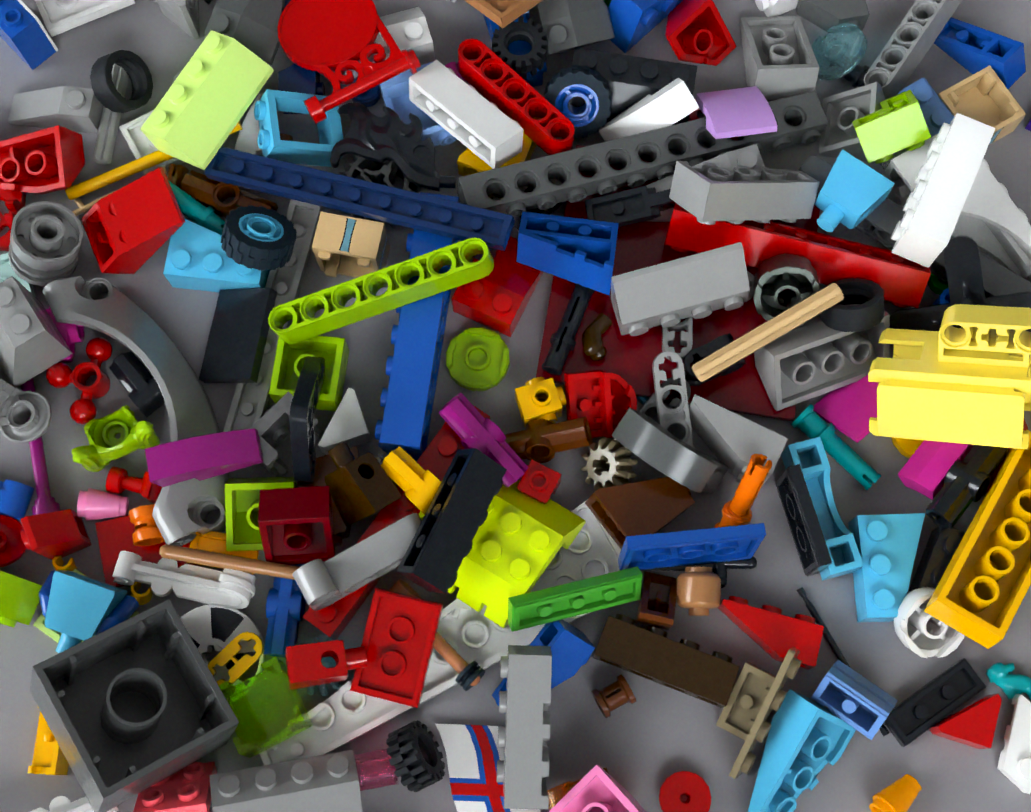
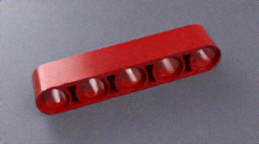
[458,38,575,155]

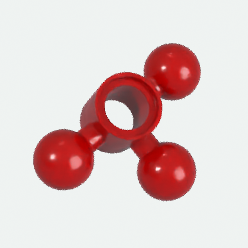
[46,337,112,424]

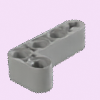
[292,513,422,611]

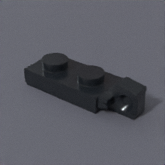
[585,186,675,228]

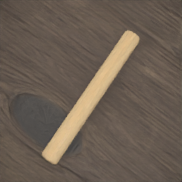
[692,283,844,382]

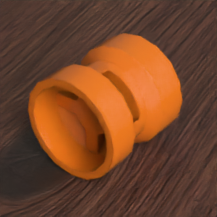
[129,504,165,546]

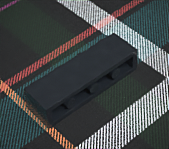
[396,448,507,594]

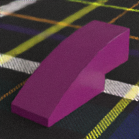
[145,428,263,487]

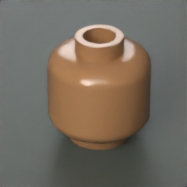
[677,567,721,616]

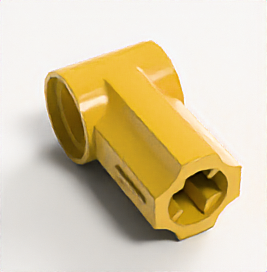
[381,446,441,514]

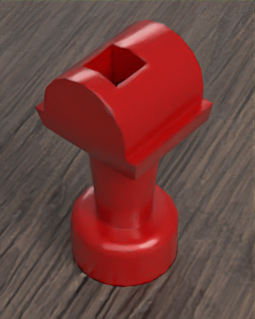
[106,466,162,504]

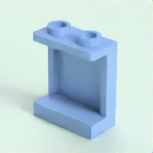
[379,61,457,147]

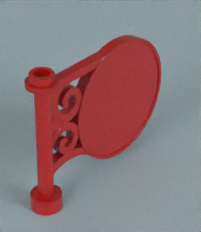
[278,0,421,124]

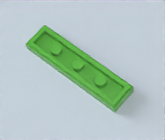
[508,566,643,632]

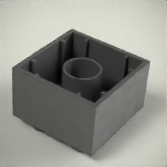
[30,599,240,812]

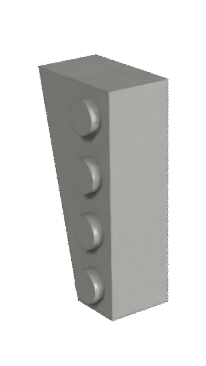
[669,161,820,225]
[496,645,552,810]

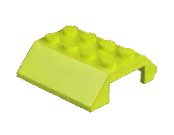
[418,480,586,628]

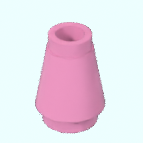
[77,488,129,521]

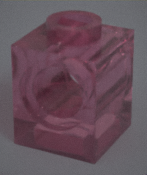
[355,749,399,791]

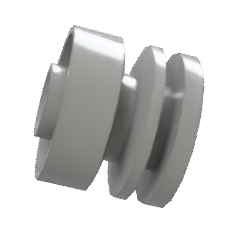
[8,201,83,287]

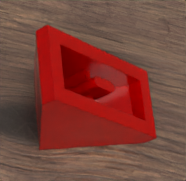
[929,693,1002,749]

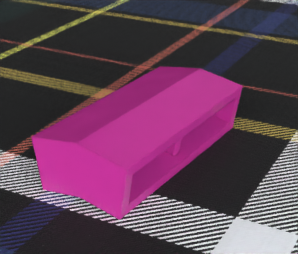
[898,440,974,500]

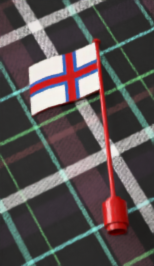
[435,724,541,812]

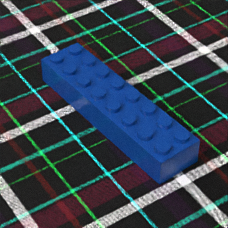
[375,192,460,461]

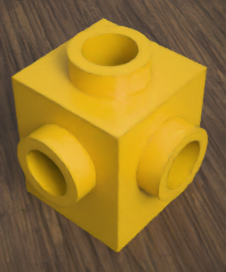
[515,377,566,428]

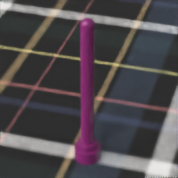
[21,378,60,515]

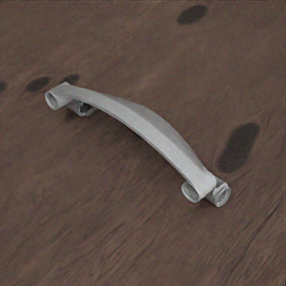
[42,276,229,547]

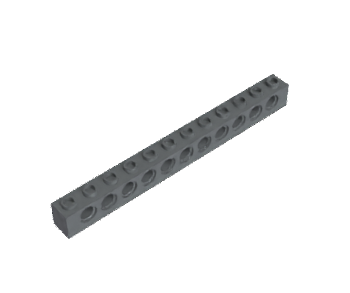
[457,91,828,218]

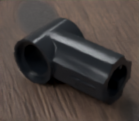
[109,351,165,417]

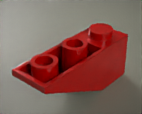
[718,596,824,670]

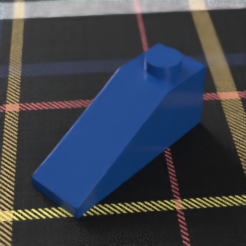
[934,17,1026,89]
[492,619,595,714]

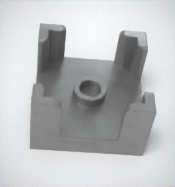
[250,391,324,477]

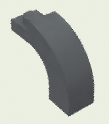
[612,407,729,495]

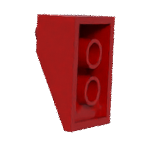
[452,236,543,337]

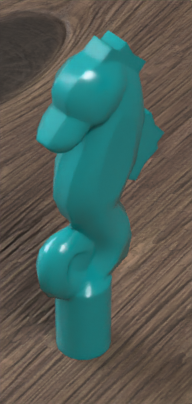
[985,662,1031,700]

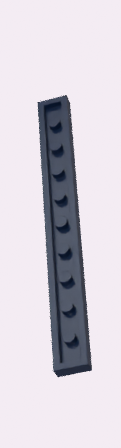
[204,147,515,251]

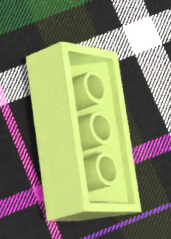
[140,30,274,170]

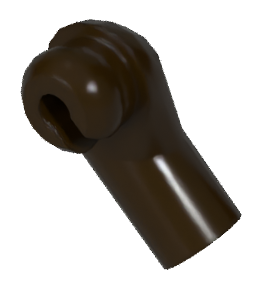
[582,313,612,361]

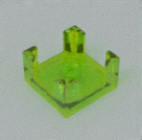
[219,656,313,759]

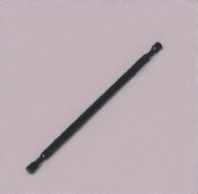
[797,587,889,736]

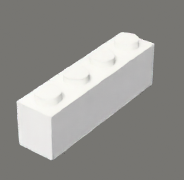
[409,60,524,169]

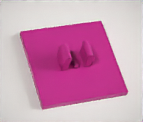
[813,375,879,443]

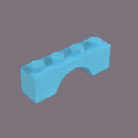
[781,437,864,581]

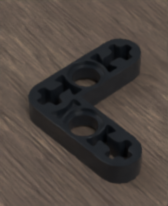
[289,356,325,482]

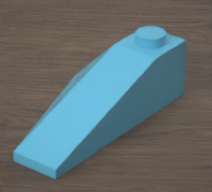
[748,689,856,812]

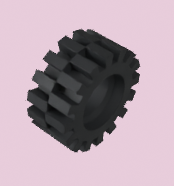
[492,16,548,79]
[386,720,445,792]

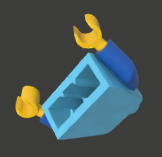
[38,556,152,653]

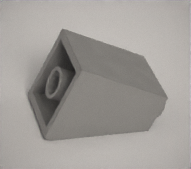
[0,276,72,388]

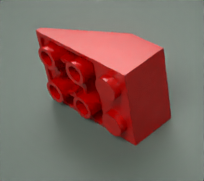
[81,167,185,274]

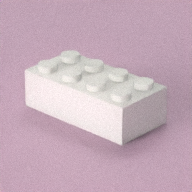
[891,113,995,268]

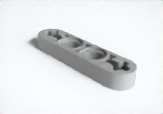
[652,351,694,448]

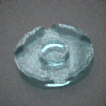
[811,23,868,81]

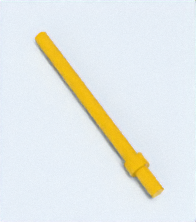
[65,120,243,200]

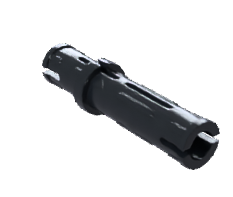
[542,283,595,376]

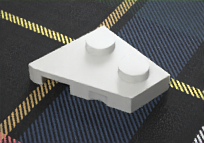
[997,694,1031,794]

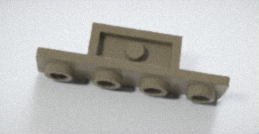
[716,647,802,779]

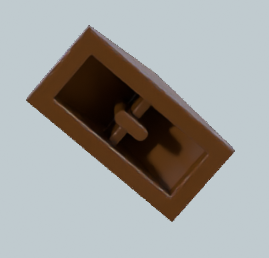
[635,571,677,630]

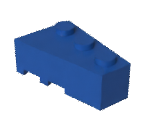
[608,0,683,54]
[516,211,619,296]

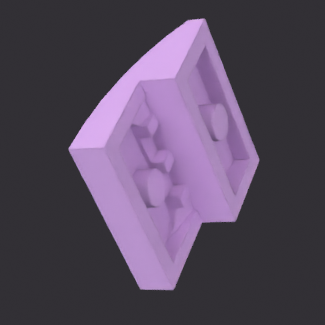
[696,86,778,139]

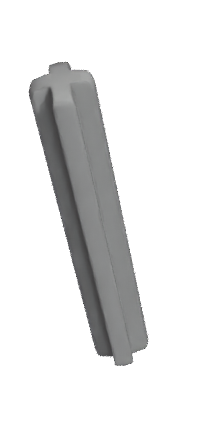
[93,64,129,165]

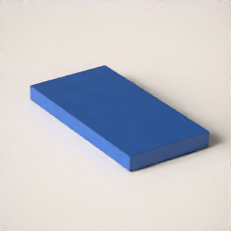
[618,523,766,571]

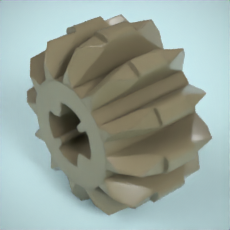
[580,437,638,491]

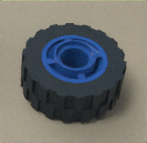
[543,64,612,139]

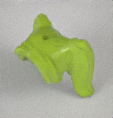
[72,405,160,472]

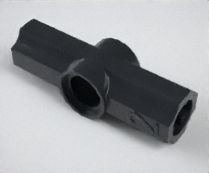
[926,445,1009,529]

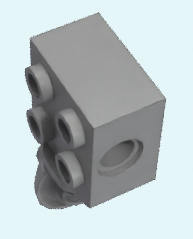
[0,378,51,443]

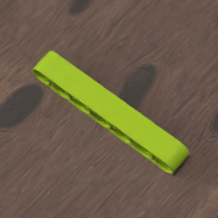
[268,237,494,344]

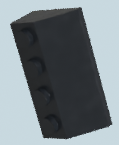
[569,47,697,125]

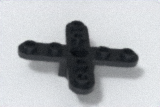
[890,235,1031,331]

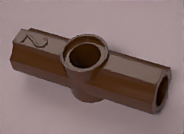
[181,170,278,218]
[504,417,592,463]

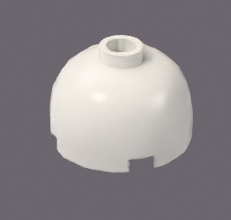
[894,587,965,658]

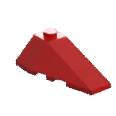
[0,125,85,195]

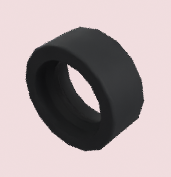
[90,50,153,113]
[820,278,884,332]

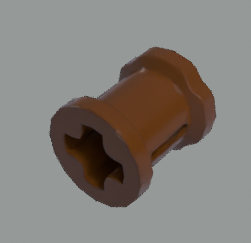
[591,674,636,718]

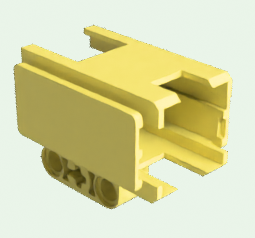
[868,304,1031,450]

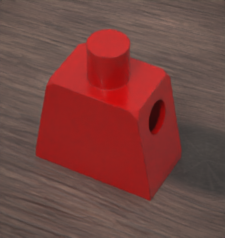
[285,640,367,690]

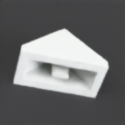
[318,387,372,455]

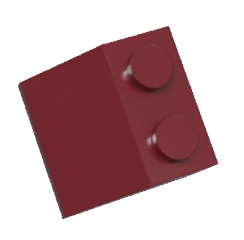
[258,486,336,565]

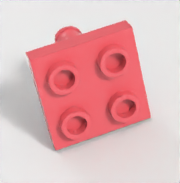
[133,761,217,812]

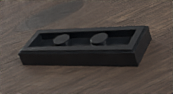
[884,658,986,747]

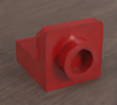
[517,459,562,504]

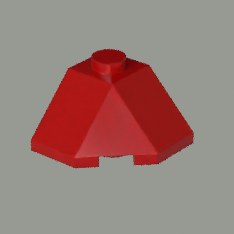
[665,0,737,66]

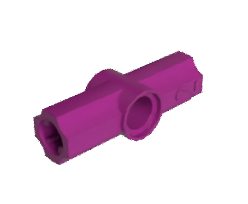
[438,393,529,487]

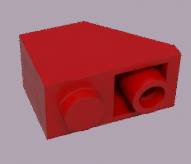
[20,509,92,560]

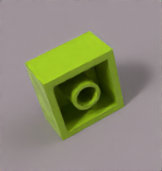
[269,336,350,412]

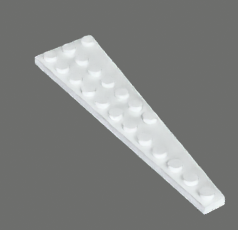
[258,499,621,765]

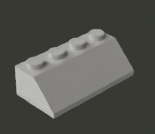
[611,242,750,336]
[754,304,890,411]
[209,750,363,812]

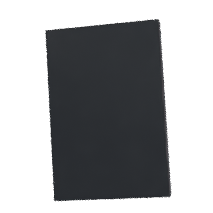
[199,288,277,383]
[775,464,832,576]

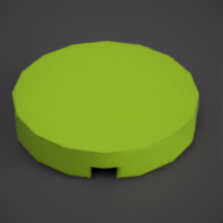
[446,327,510,391]

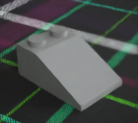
[739,16,820,101]
[689,395,788,487]

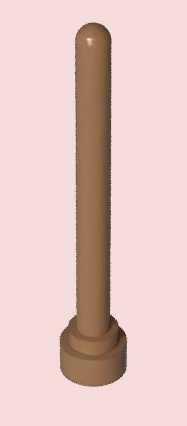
[159,544,300,580]

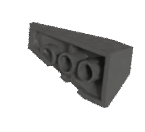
[204,0,285,65]
[538,0,615,54]

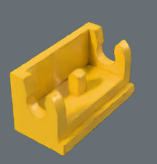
[27,706,69,775]

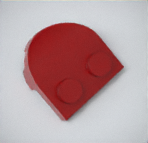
[564,370,637,438]

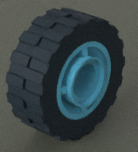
[221,205,297,271]

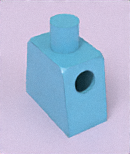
[815,149,895,232]

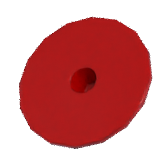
[659,771,712,812]

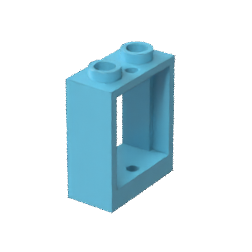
[254,89,344,167]

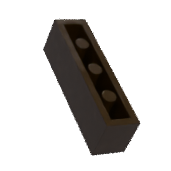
[593,614,740,708]

